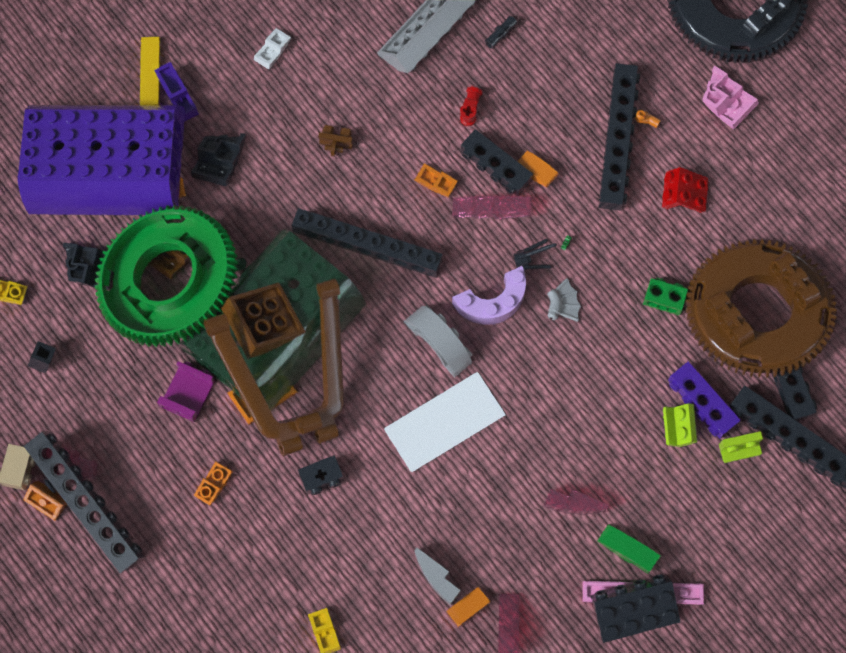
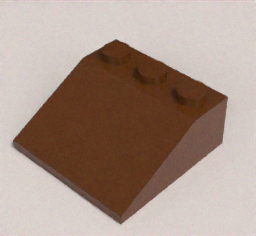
[222,282,305,359]

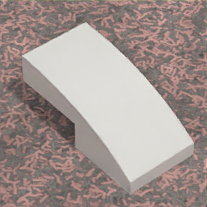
[254,28,291,69]

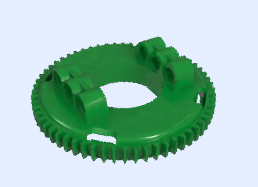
[95,205,238,347]

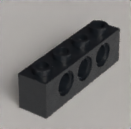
[460,129,533,196]
[771,365,817,421]

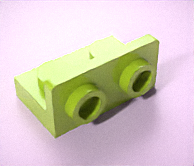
[663,403,697,447]
[719,431,763,463]

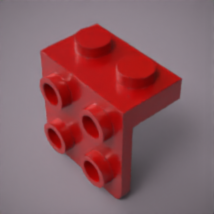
[662,167,708,213]

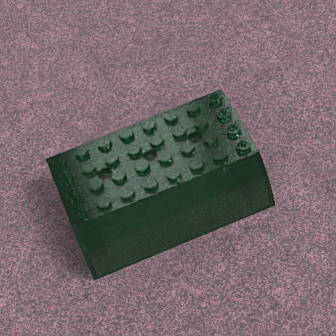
[178,230,366,411]

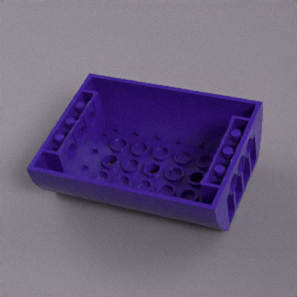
[18,105,185,215]

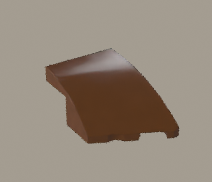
[148,250,191,280]

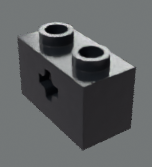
[298,455,344,496]

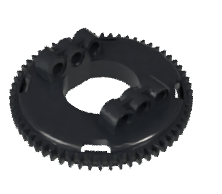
[667,0,808,63]

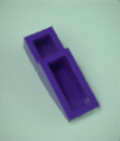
[154,62,199,122]

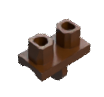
[318,125,353,157]

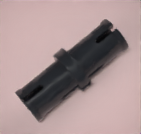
[484,16,518,49]

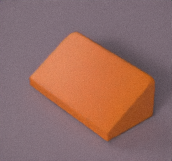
[23,481,67,521]
[446,587,490,627]

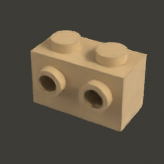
[0,444,36,490]

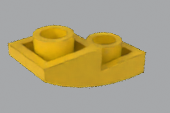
[0,280,28,305]

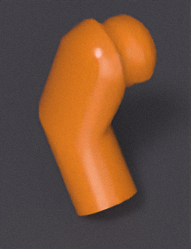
[635,110,661,128]

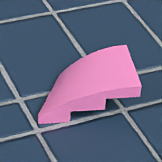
[702,66,759,129]

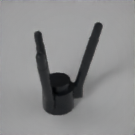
[513,239,557,270]

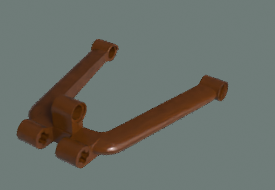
[204,279,344,456]

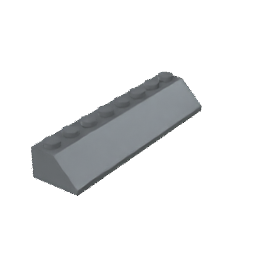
[377,0,475,73]

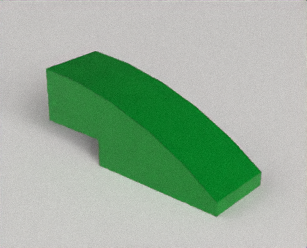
[597,525,661,574]

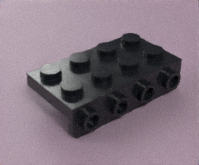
[591,574,681,643]

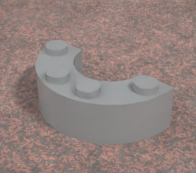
[404,305,472,378]

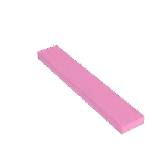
[583,581,704,605]

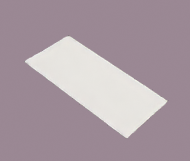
[384,372,505,472]

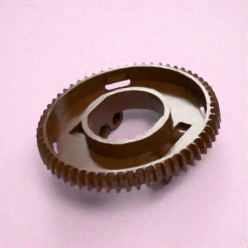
[686,239,837,378]

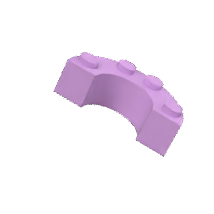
[452,266,526,325]

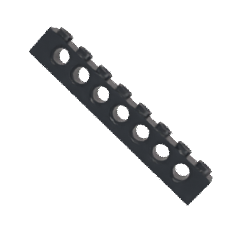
[598,63,640,211]
[292,208,442,278]
[729,385,846,489]
[24,431,144,573]

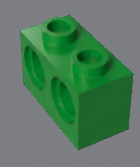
[642,278,688,315]

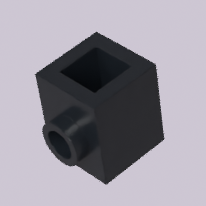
[28,341,56,374]

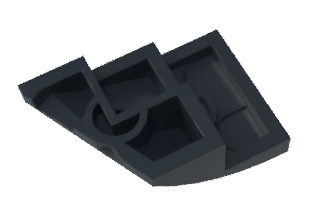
[191,133,246,186]
[63,243,114,291]

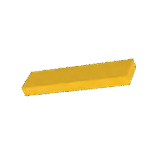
[140,37,160,105]

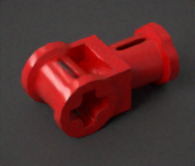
[460,86,483,126]

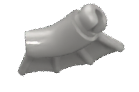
[547,278,581,322]

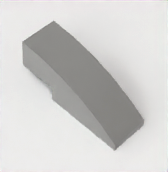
[415,548,460,606]

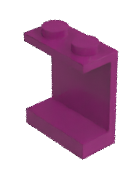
[157,361,215,423]

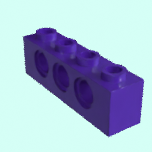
[668,361,740,439]

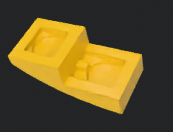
[308,608,341,653]

